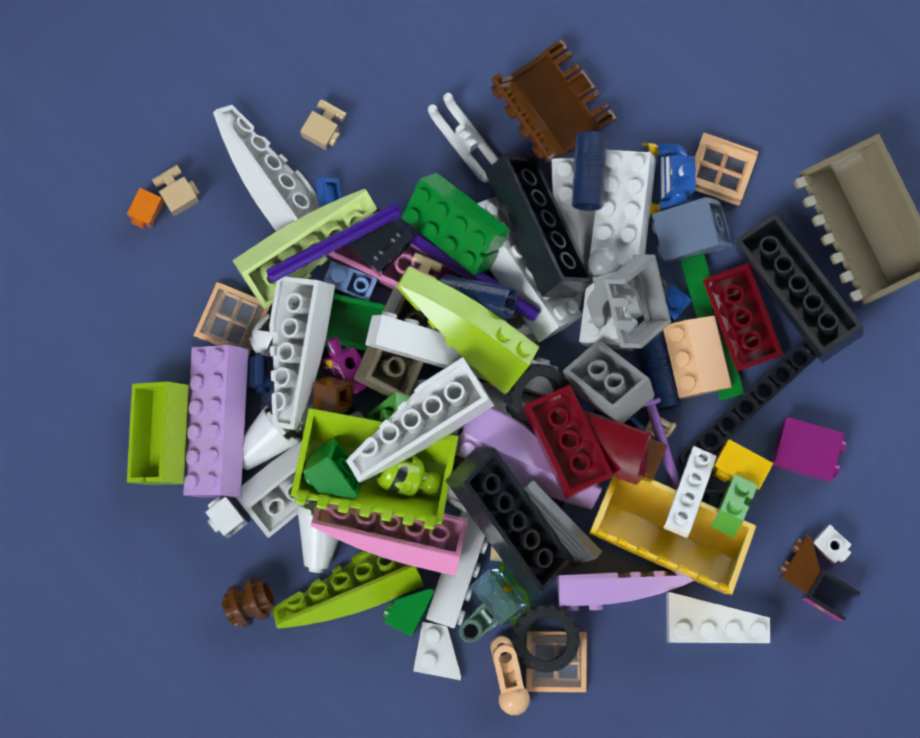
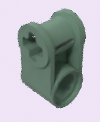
[459,598,506,643]

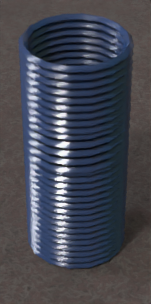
[571,131,607,211]
[440,274,517,320]
[637,333,682,411]

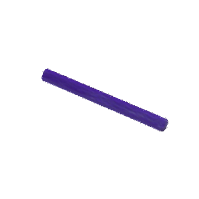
[266,204,401,282]
[412,233,540,322]

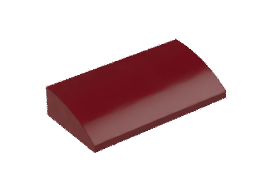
[702,263,783,372]
[523,385,614,499]
[582,409,651,485]

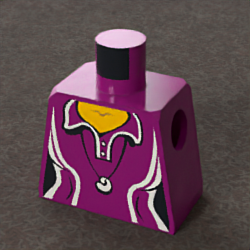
[320,337,368,394]

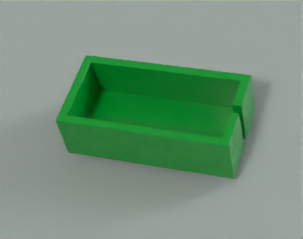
[402,173,510,276]
[324,294,386,354]

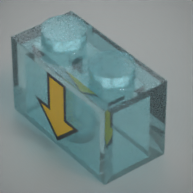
[470,568,528,625]

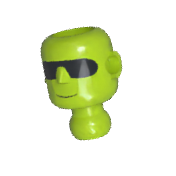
[377,455,441,496]

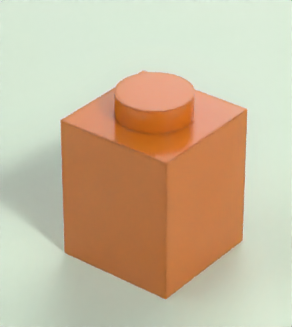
[127,188,165,229]

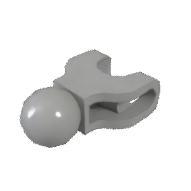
[587,248,643,328]

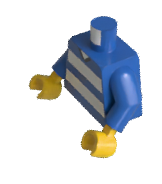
[641,143,696,218]

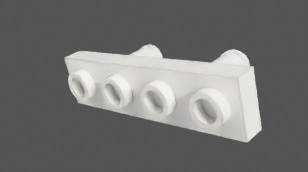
[664,446,716,538]

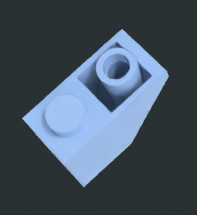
[323,261,378,301]

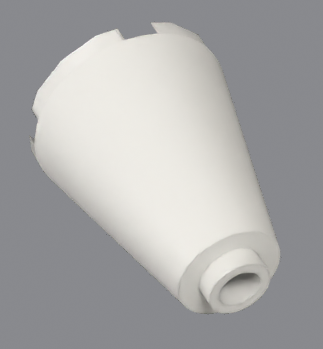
[242,404,301,470]
[298,503,338,573]

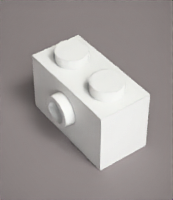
[206,497,248,538]

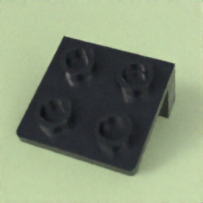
[346,208,414,277]

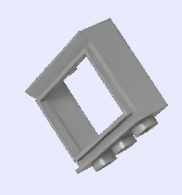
[604,255,671,348]

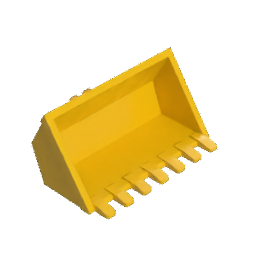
[589,476,756,595]

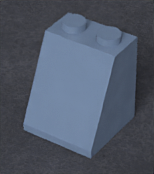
[651,197,733,263]

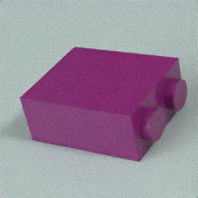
[772,417,846,483]

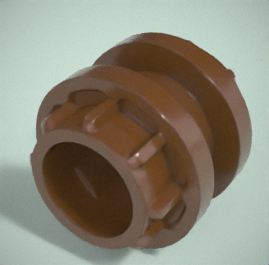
[222,577,275,628]

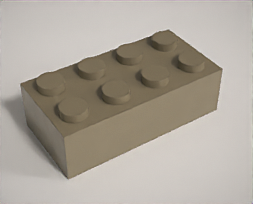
[354,289,429,397]

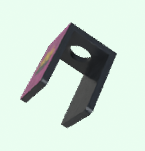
[802,570,861,621]

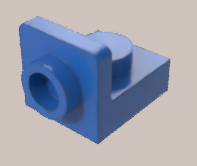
[665,285,692,323]

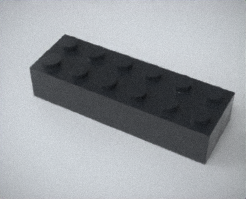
[485,155,594,298]
[735,213,864,363]
[445,446,572,594]

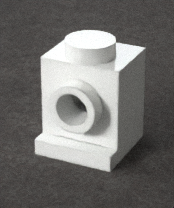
[813,524,852,564]

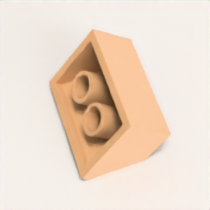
[663,316,732,399]

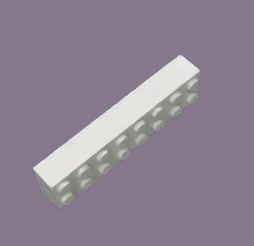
[579,150,656,351]

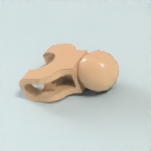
[490,635,530,715]

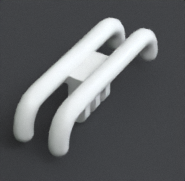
[428,93,499,183]

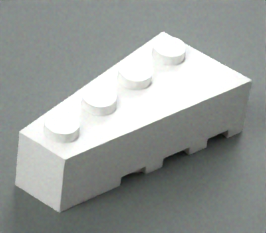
[666,592,770,643]

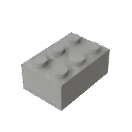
[563,340,655,423]

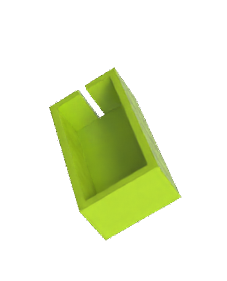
[127,382,189,485]

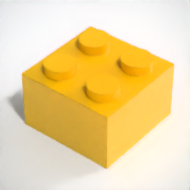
[712,439,773,492]

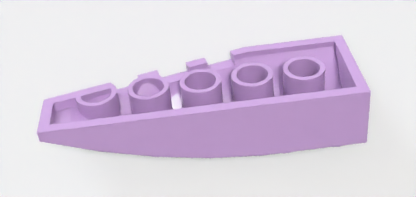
[455,407,602,510]
[557,571,694,611]

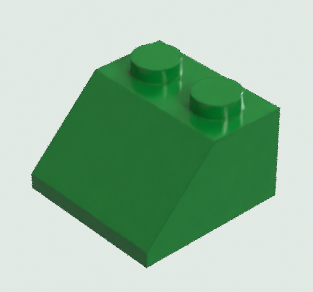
[303,437,363,499]
[382,589,435,637]

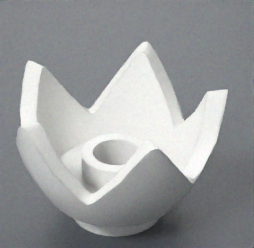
[249,313,273,357]

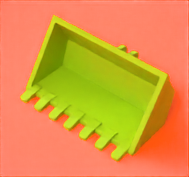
[291,408,458,530]

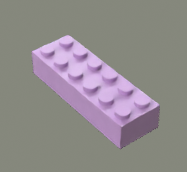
[183,345,248,498]

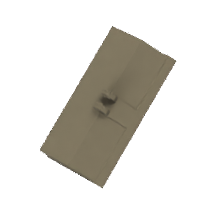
[793,134,920,305]

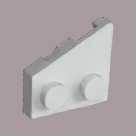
[413,622,461,680]

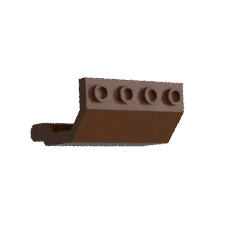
[490,39,618,163]

